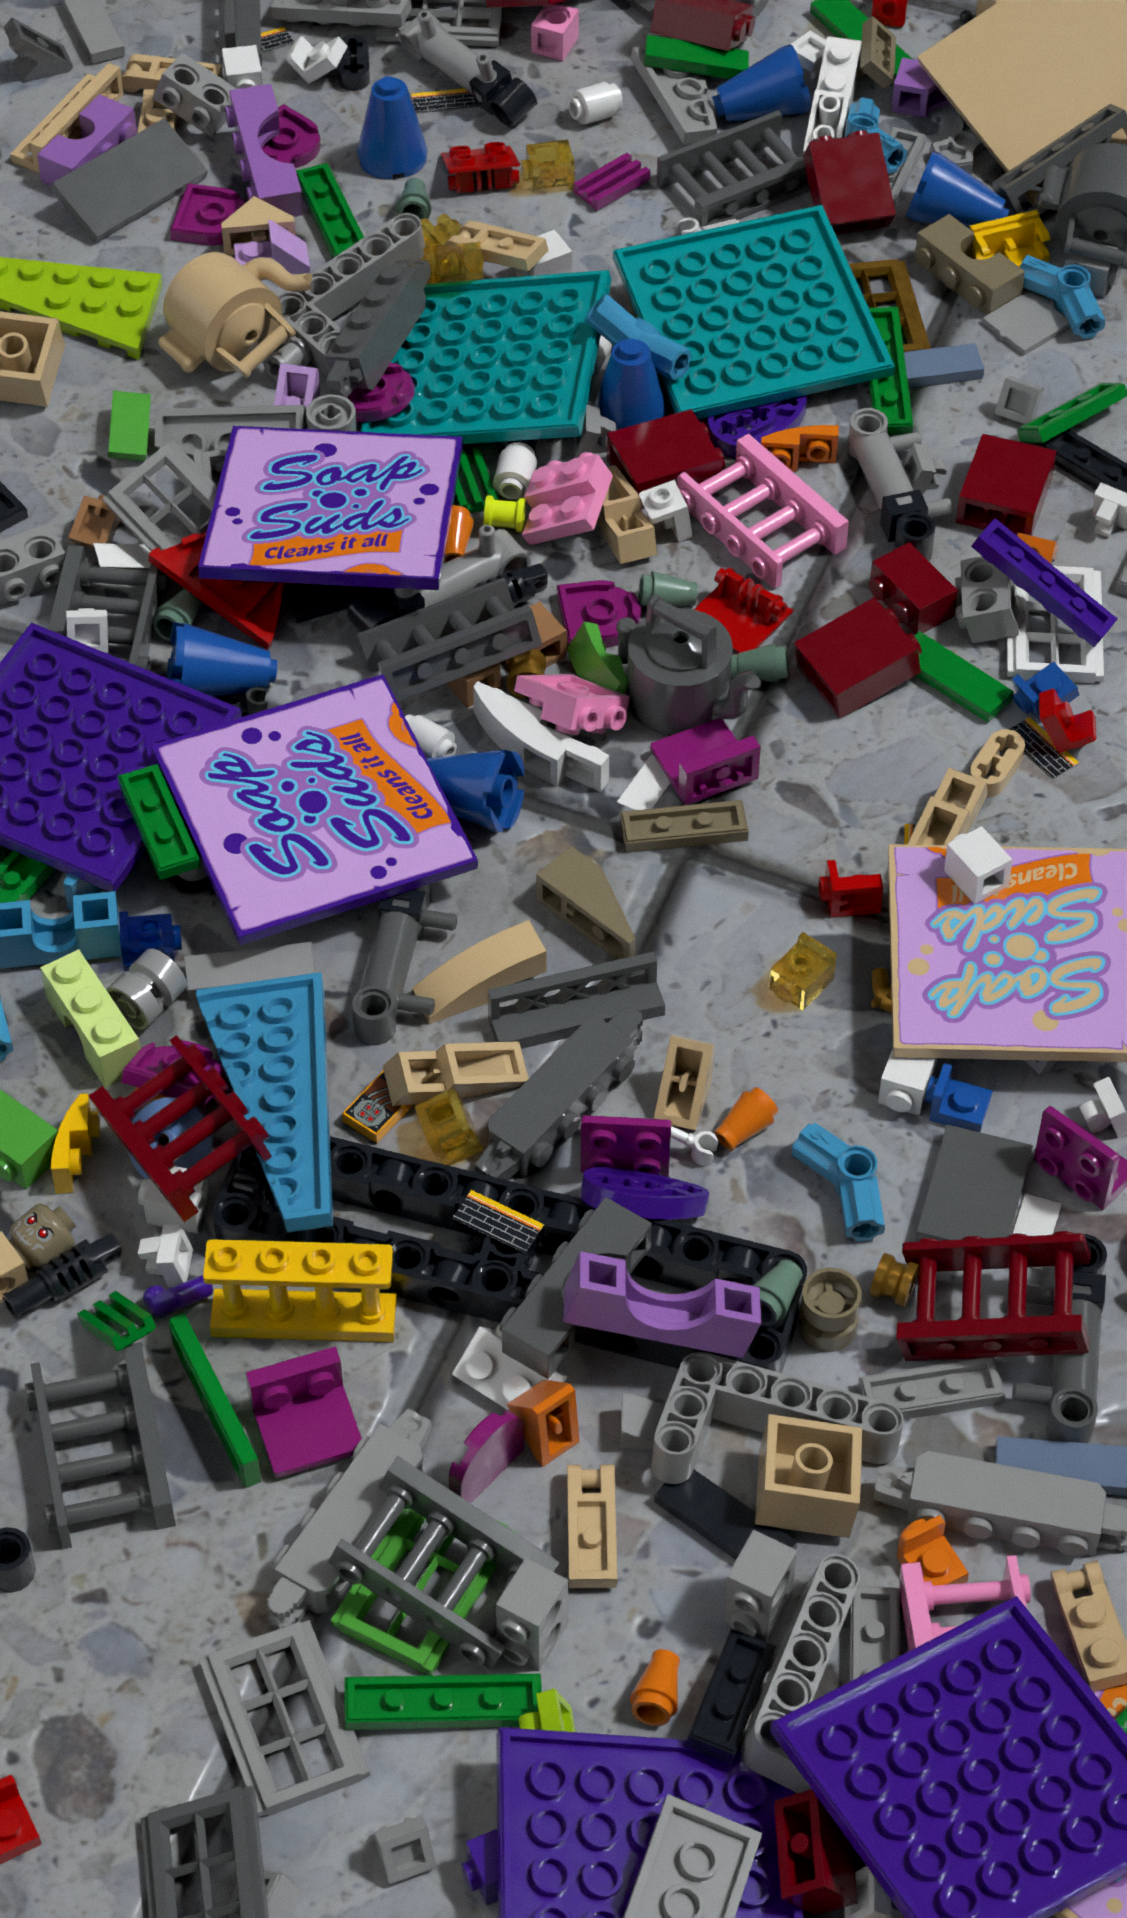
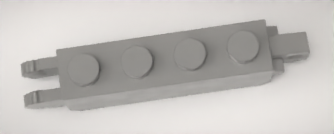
[267,1409,432,1630]
[873,1451,1127,1557]

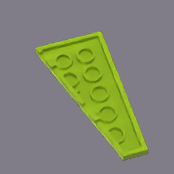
[0,257,163,360]

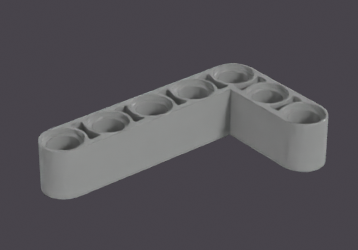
[278,213,426,377]
[651,1352,904,1484]
[740,1554,860,1793]

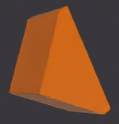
[506,1380,580,1467]

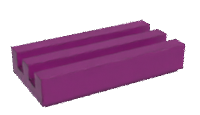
[574,153,651,211]

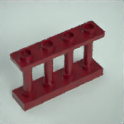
[88,1035,272,1223]
[896,1231,1090,1361]

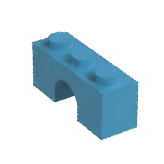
[0,891,123,969]

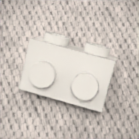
[452,1325,567,1410]

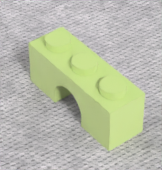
[40,950,141,1088]

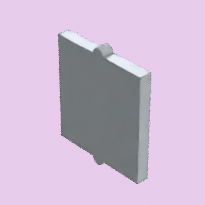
[982,290,1070,356]

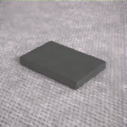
[916,1124,1033,1241]

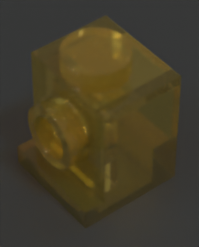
[520,139,575,191]
[423,242,484,284]
[769,932,837,1011]
[415,1088,484,1166]

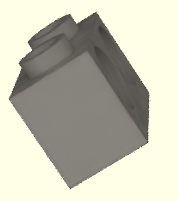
[152,52,237,138]
[0,523,66,606]
[955,556,1019,644]
[723,1530,797,1642]
[496,1558,568,1670]

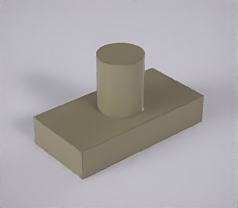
[856,16,896,89]

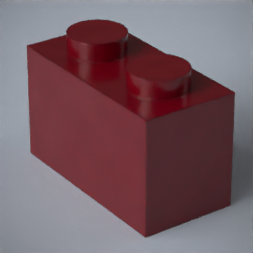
[869,542,958,635]
[774,1789,858,1915]

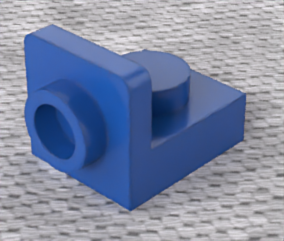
[1011,661,1080,723]
[924,1063,993,1132]

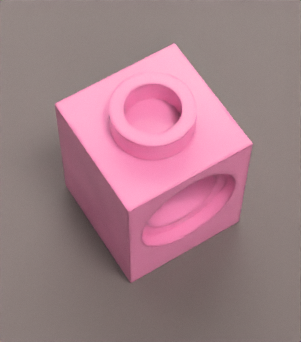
[531,3,579,62]

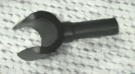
[231,687,268,715]

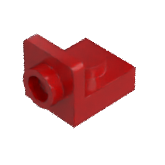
[871,0,909,27]
[1039,688,1097,753]
[818,860,883,918]
[0,1775,42,1865]

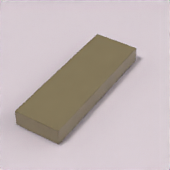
[620,800,749,853]

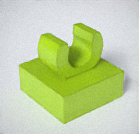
[519,1688,576,1732]

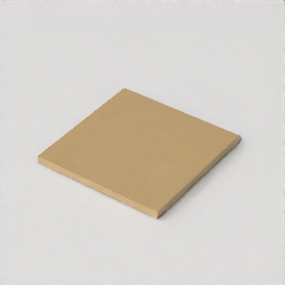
[917,0,1127,206]

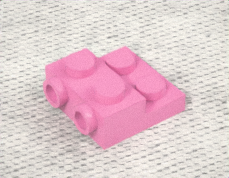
[522,452,613,546]
[514,674,630,735]

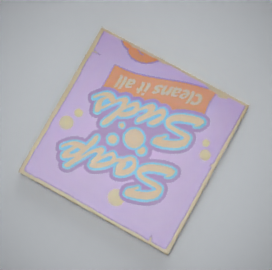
[888,844,1127,1062]

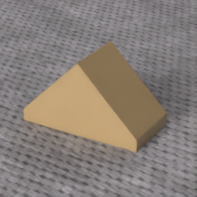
[221,196,296,256]
[654,1035,714,1131]

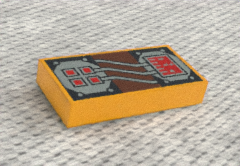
[342,1070,413,1144]

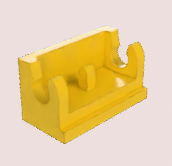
[970,210,1050,267]

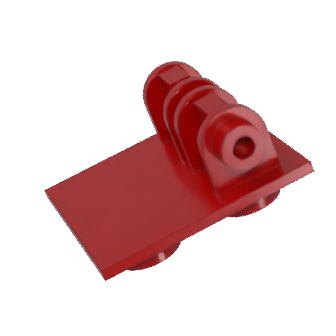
[441,142,520,194]
[694,568,793,654]

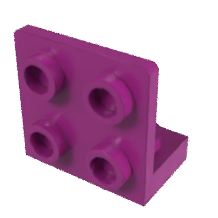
[650,718,761,805]
[1033,1106,1127,1210]
[580,1115,672,1177]
[245,1346,362,1478]

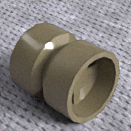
[799,1267,862,1352]

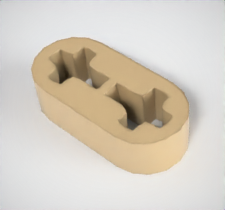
[969,729,1025,797]

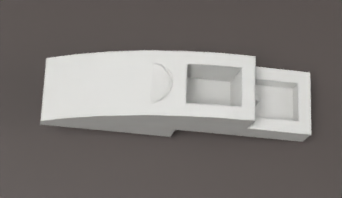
[803,36,861,154]
[473,681,609,792]

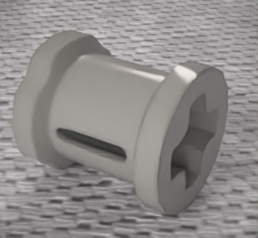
[263,336,313,382]

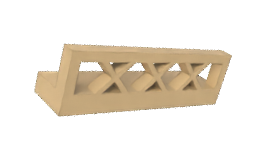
[10,63,124,173]

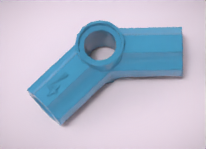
[844,97,908,174]
[1020,255,1106,339]
[584,294,692,381]
[791,1123,885,1242]

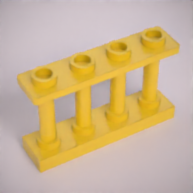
[203,1239,397,1342]

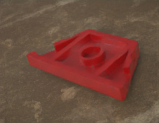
[148,532,286,650]

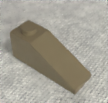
[536,846,636,960]

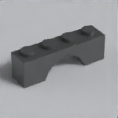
[499,1197,652,1380]

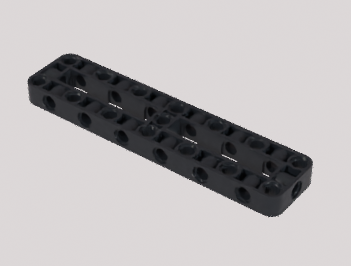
[212,1136,807,1373]

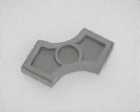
[929,118,987,174]

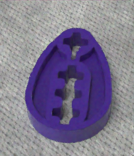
[708,395,807,459]
[579,1167,709,1219]

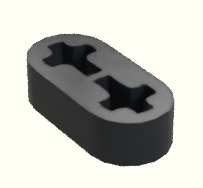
[338,35,370,91]

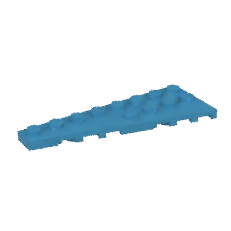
[196,972,333,1232]

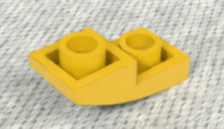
[51,1094,100,1194]

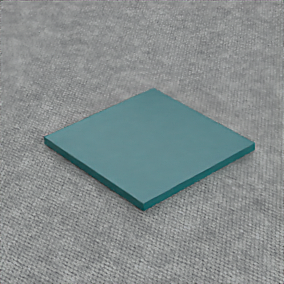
[613,205,895,419]
[360,270,612,444]

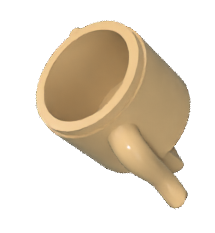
[159,252,312,378]

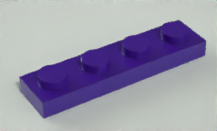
[971,518,1118,647]

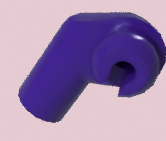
[142,1275,213,1317]

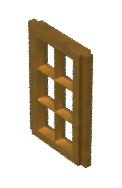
[849,259,931,352]

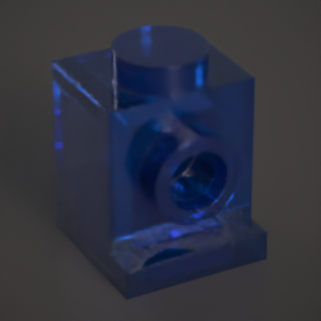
[119,911,183,971]

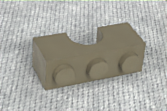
[914,214,1025,315]

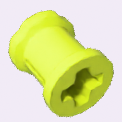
[484,495,526,533]

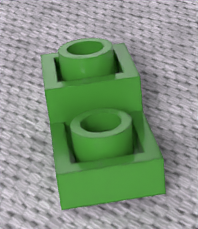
[108,390,151,461]
[567,621,628,694]

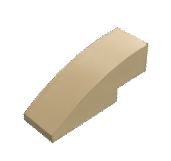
[597,465,657,564]
[907,767,988,845]
[412,920,547,1024]
[383,1042,529,1106]

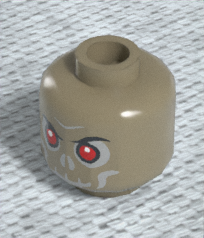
[9,1204,77,1270]

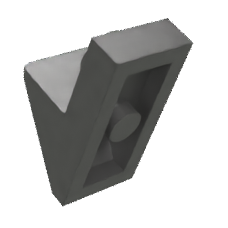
[3,17,73,82]

